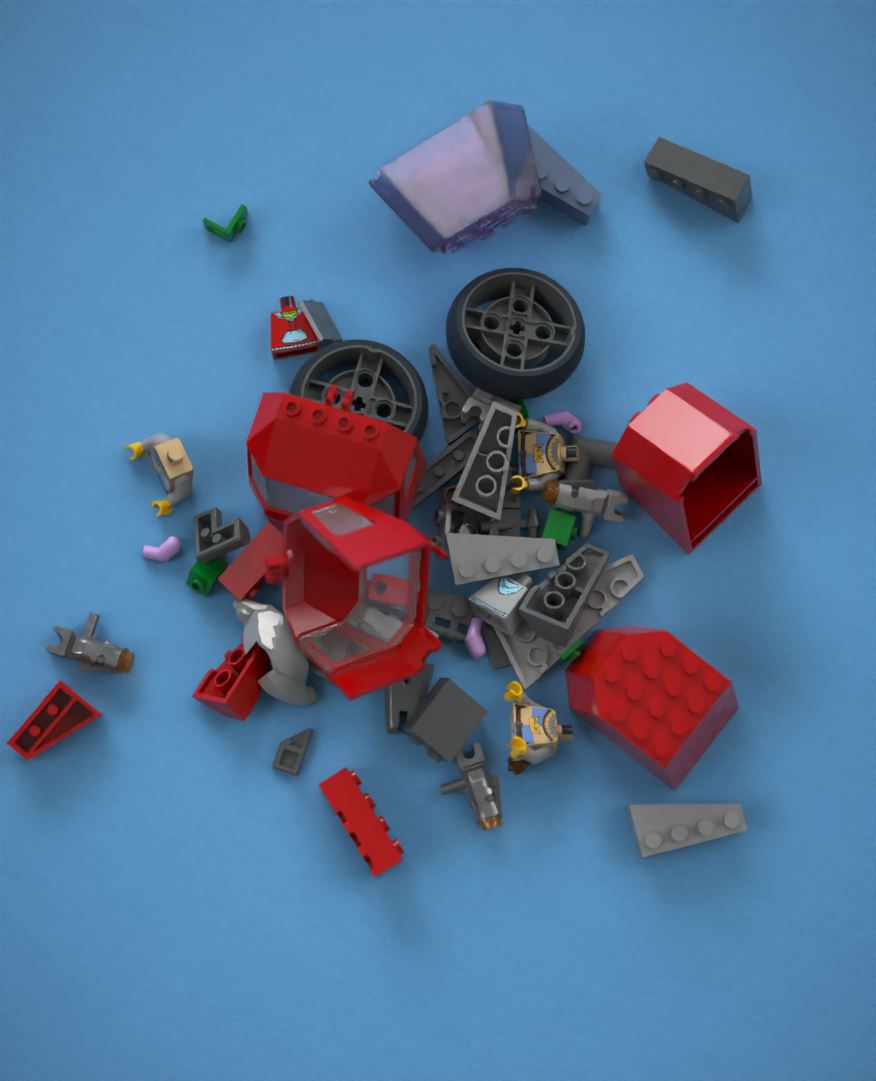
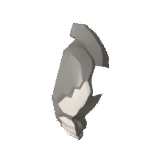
[233,599,318,707]

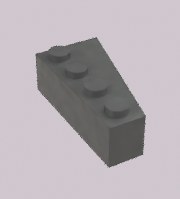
[644,137,752,223]

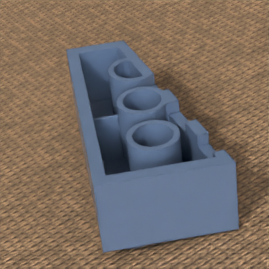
[499,123,602,225]

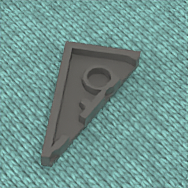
[429,344,480,446]

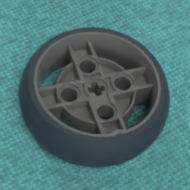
[446,268,585,400]
[289,339,429,442]

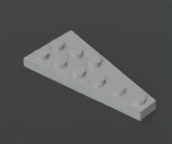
[492,553,644,692]

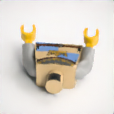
[508,413,579,494]
[125,433,194,516]
[504,681,572,765]

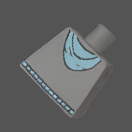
[468,573,534,636]

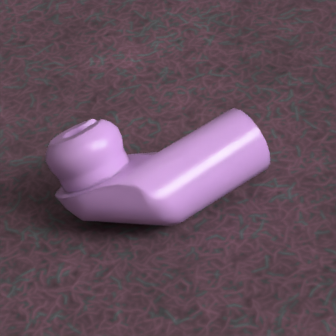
[544,411,582,434]
[142,536,181,562]
[465,618,486,659]

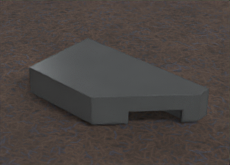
[272,728,314,776]

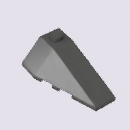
[518,542,611,648]

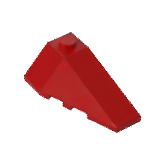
[192,636,271,721]

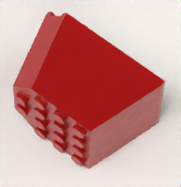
[612,382,762,554]
[565,625,739,791]

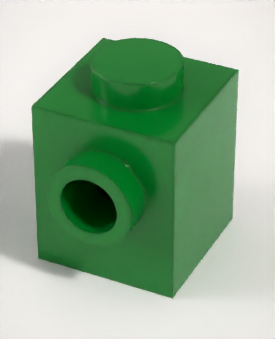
[542,508,579,551]

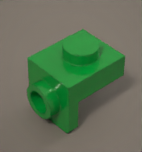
[186,557,229,597]

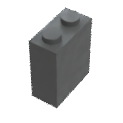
[402,677,488,763]

